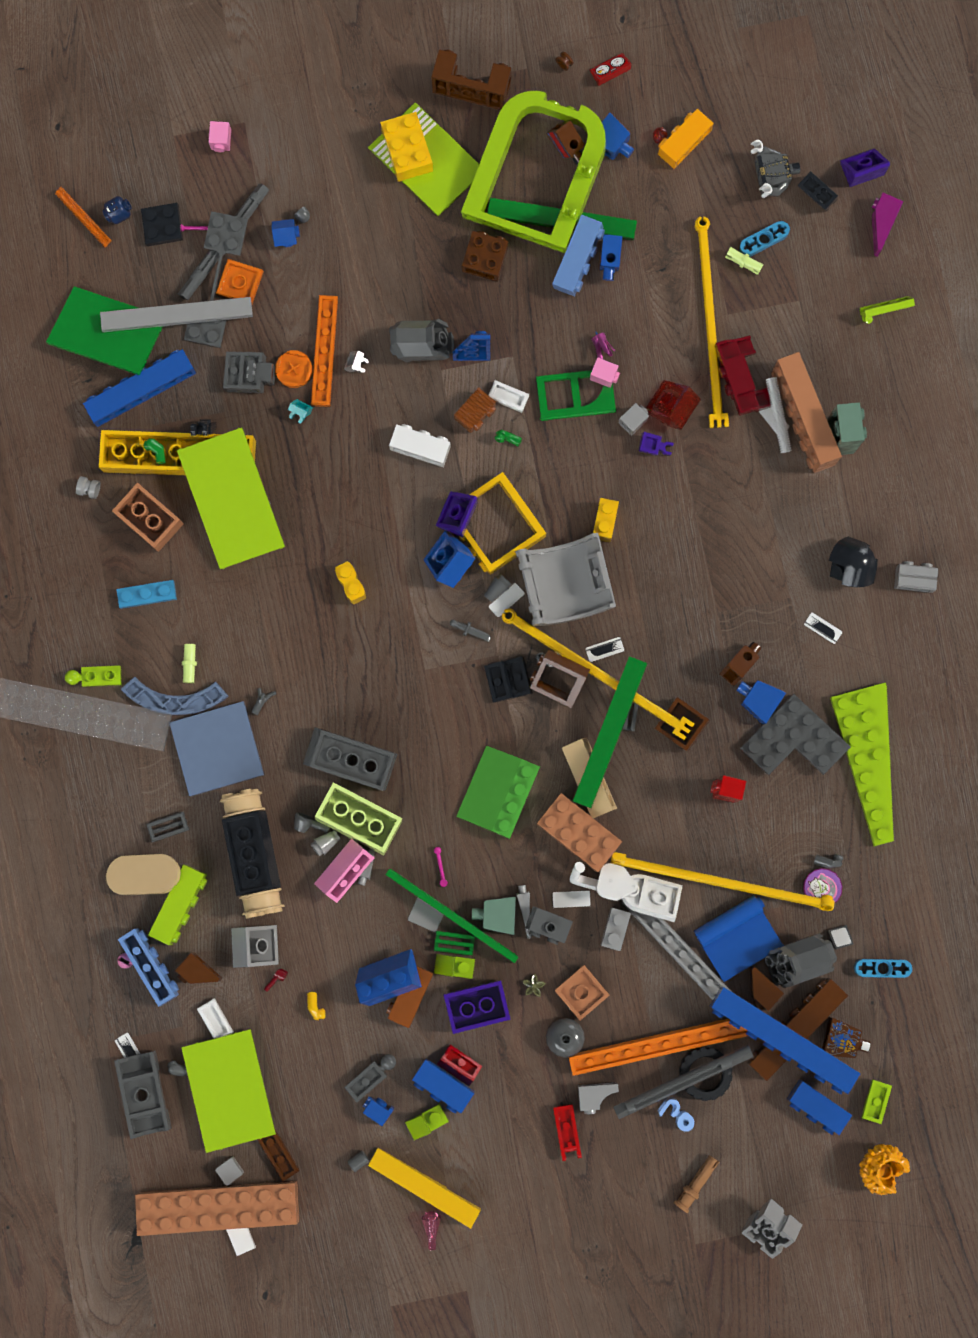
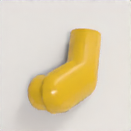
[307,992,326,1021]

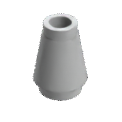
[311,830,340,856]

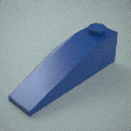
[453,331,490,361]

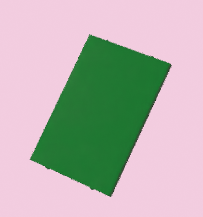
[46,286,163,375]

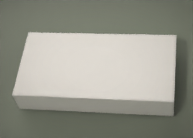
[488,380,529,413]
[197,998,234,1039]
[227,1228,256,1256]

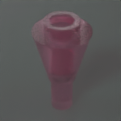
[421,1211,441,1250]

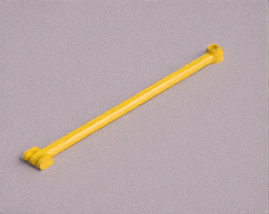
[694,216,729,428]
[502,608,694,740]
[610,852,835,911]

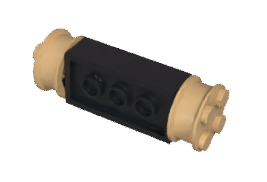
[220,789,285,919]

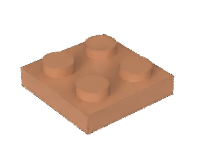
[555,965,610,1021]

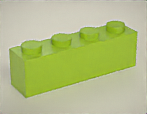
[148,864,208,945]

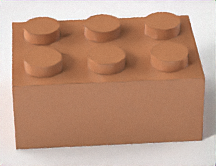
[112,483,183,552]

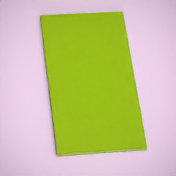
[177,428,285,569]

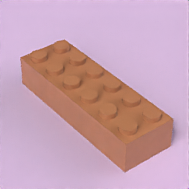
[771,352,842,473]

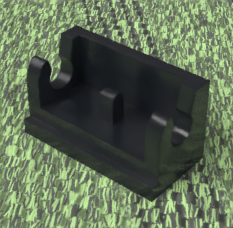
[797,171,838,211]

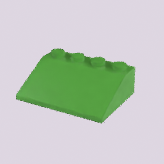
[456,746,540,839]

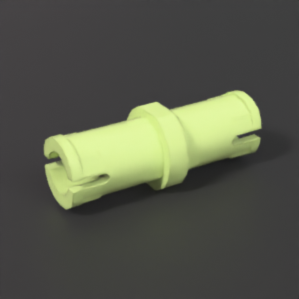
[725,247,764,275]
[182,644,197,683]

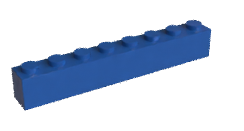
[710,986,860,1094]

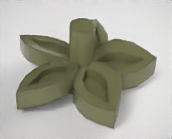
[522,974,546,997]

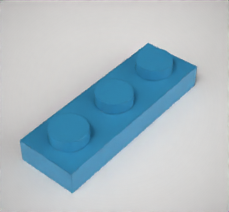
[117,580,177,609]

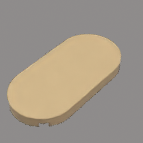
[106,854,181,895]

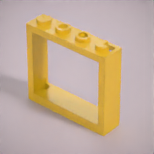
[459,472,546,575]

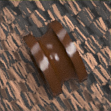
[555,52,574,71]

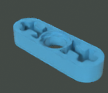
[739,221,790,257]
[854,959,912,978]

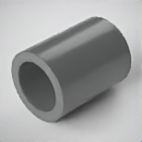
[347,1150,370,1172]

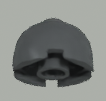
[546,1018,585,1058]

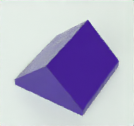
[840,148,890,187]
[435,491,478,538]

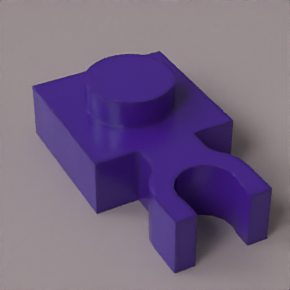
[638,432,674,456]

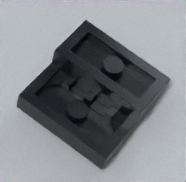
[484,656,533,703]

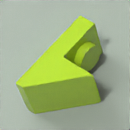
[434,954,475,979]
[405,1103,449,1140]

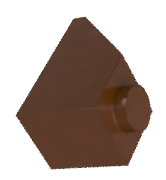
[175,952,222,984]
[749,966,784,1011]

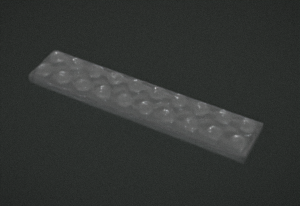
[0,678,172,752]

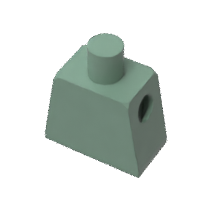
[472,897,516,935]

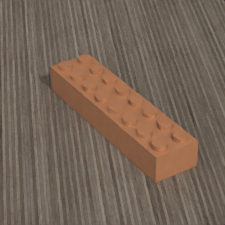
[135,1181,299,1236]

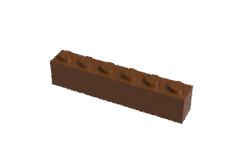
[747,978,848,1081]

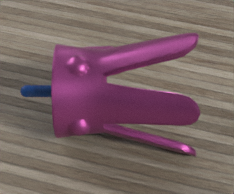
[591,332,615,359]

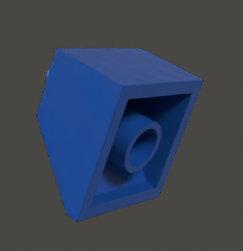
[423,530,475,588]

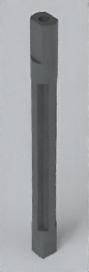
[178,183,269,301]
[613,1044,753,1119]

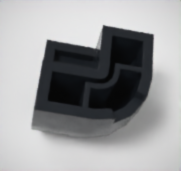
[829,536,878,587]

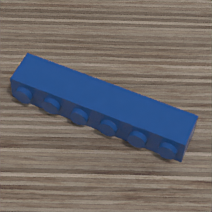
[83,349,196,427]

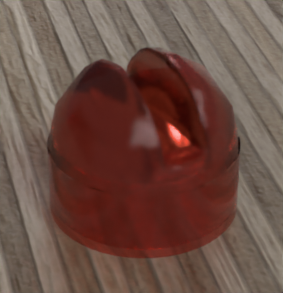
[653,127,668,144]

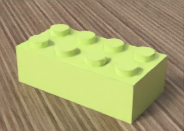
[315,783,402,856]

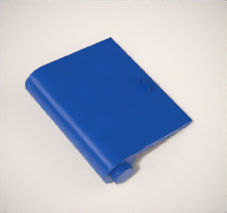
[693,895,783,982]

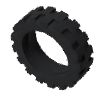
[679,1046,732,1101]

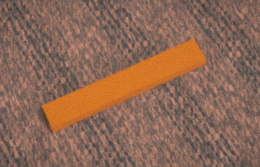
[311,295,338,407]

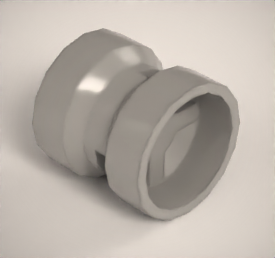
[76,476,101,499]

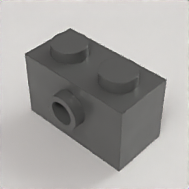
[525,906,573,945]

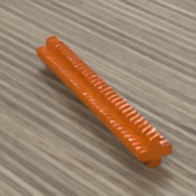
[55,187,111,248]

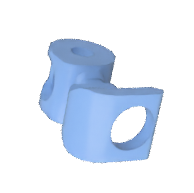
[657,1097,694,1131]

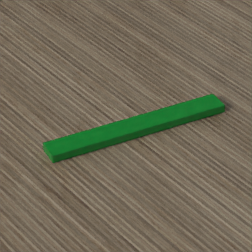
[488,198,637,241]
[573,656,648,809]
[385,869,518,963]

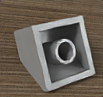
[231,925,279,968]

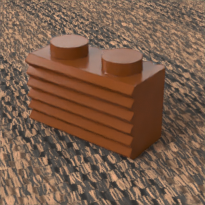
[454,388,496,433]

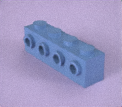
[552,215,605,297]
[118,928,179,1007]

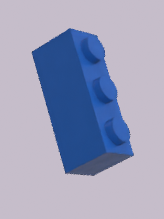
[412,1058,475,1114]
[787,1079,852,1135]

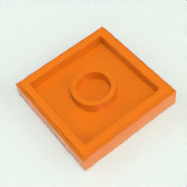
[216,259,264,304]

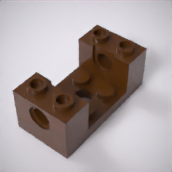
[431,49,511,110]

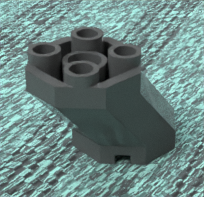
[389,319,454,362]
[765,933,837,988]

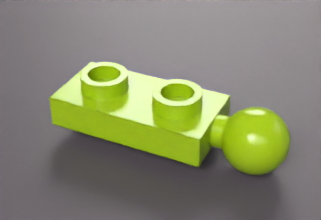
[65,665,122,687]

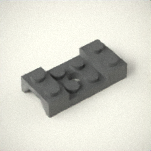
[114,1050,172,1139]

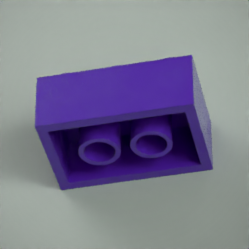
[444,980,511,1034]

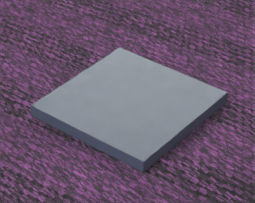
[170,701,264,797]

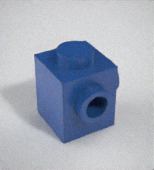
[272,219,300,247]

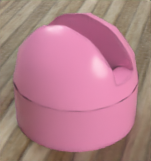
[117,953,133,969]

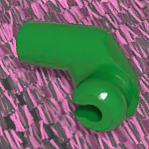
[495,429,522,447]
[143,438,166,464]

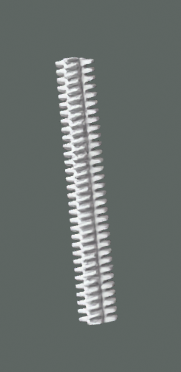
[766,377,792,453]

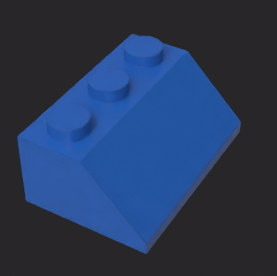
[355,949,422,1006]

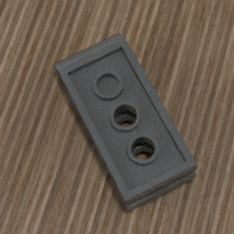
[303,727,398,791]

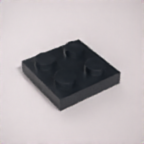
[141,202,183,247]

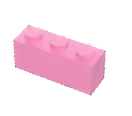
[314,839,374,903]

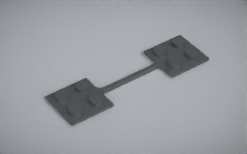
[184,211,248,348]

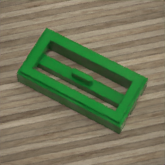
[434,931,475,955]

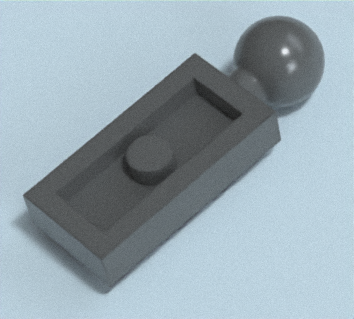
[344,1054,396,1102]

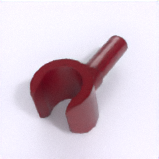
[264,969,288,992]

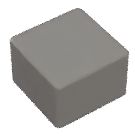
[215,1156,244,1186]

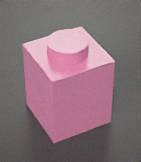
[209,121,231,153]
[590,358,620,388]

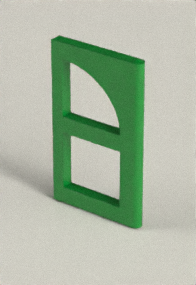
[536,370,617,421]

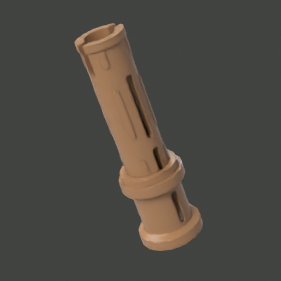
[673,1155,720,1213]

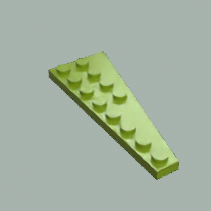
[830,682,894,846]

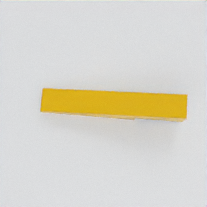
[368,1148,481,1229]

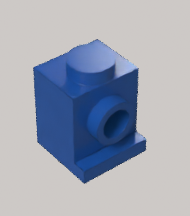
[363,1096,394,1126]

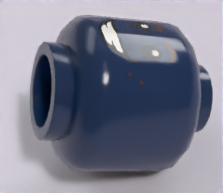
[102,196,132,224]

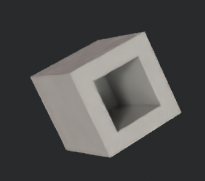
[619,403,649,436]

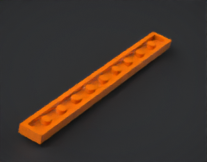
[569,1019,748,1076]

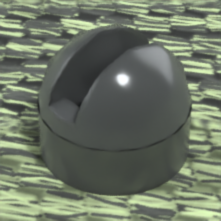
[294,206,310,223]

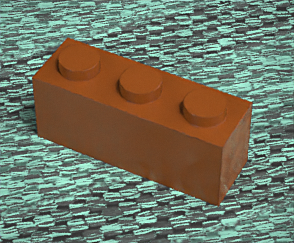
[386,965,434,1028]

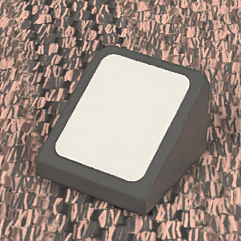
[827,925,854,949]

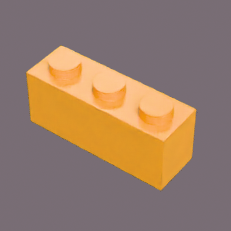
[658,109,714,169]

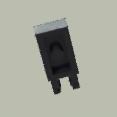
[190,419,216,436]

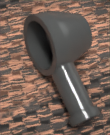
[294,812,330,833]

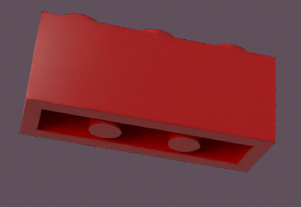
[710,775,746,803]

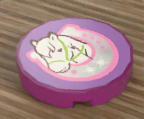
[803,868,843,904]

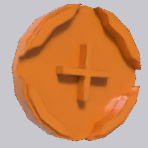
[275,350,313,388]

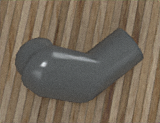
[814,854,843,868]
[167,1061,187,1077]

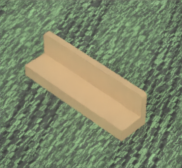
[562,738,617,818]

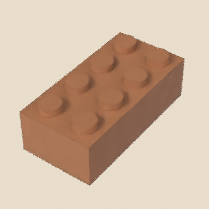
[537,793,622,873]

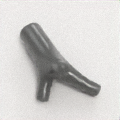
[251,688,276,715]

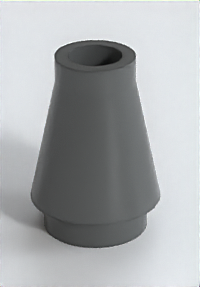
[484,574,511,602]

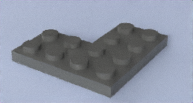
[740,694,851,776]

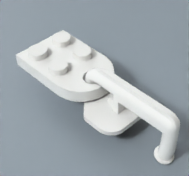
[570,862,683,922]

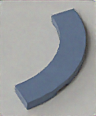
[121,677,229,715]

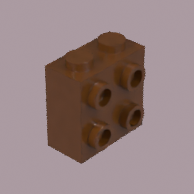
[462,231,508,282]

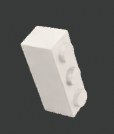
[389,424,451,468]

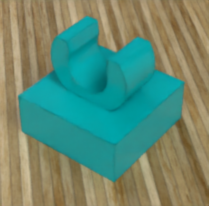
[288,399,313,423]

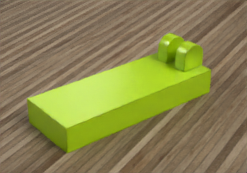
[859,296,915,324]

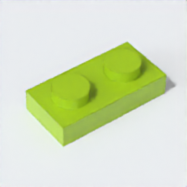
[861,1079,892,1124]

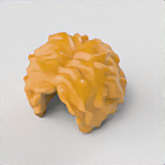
[859,1144,910,1195]

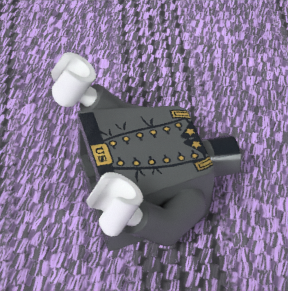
[751,140,800,198]

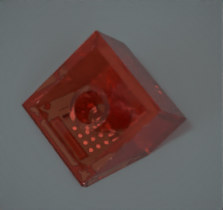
[646,380,701,430]

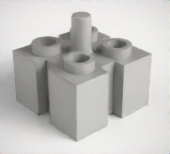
[741,1199,802,1259]

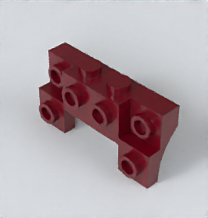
[715,335,773,416]

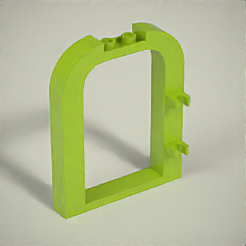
[461,91,606,253]

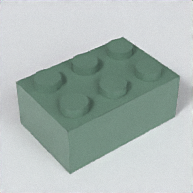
[827,402,867,455]

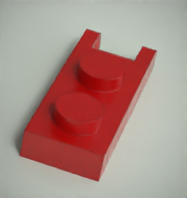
[553,1104,582,1161]

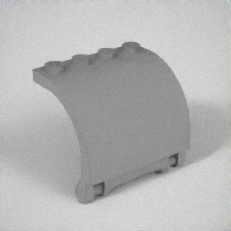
[515,533,616,626]

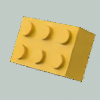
[380,112,433,182]

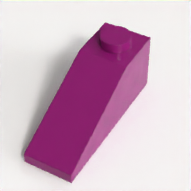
[871,193,903,257]

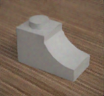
[578,1082,619,1114]

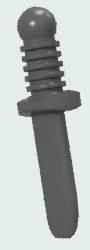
[450,619,491,642]

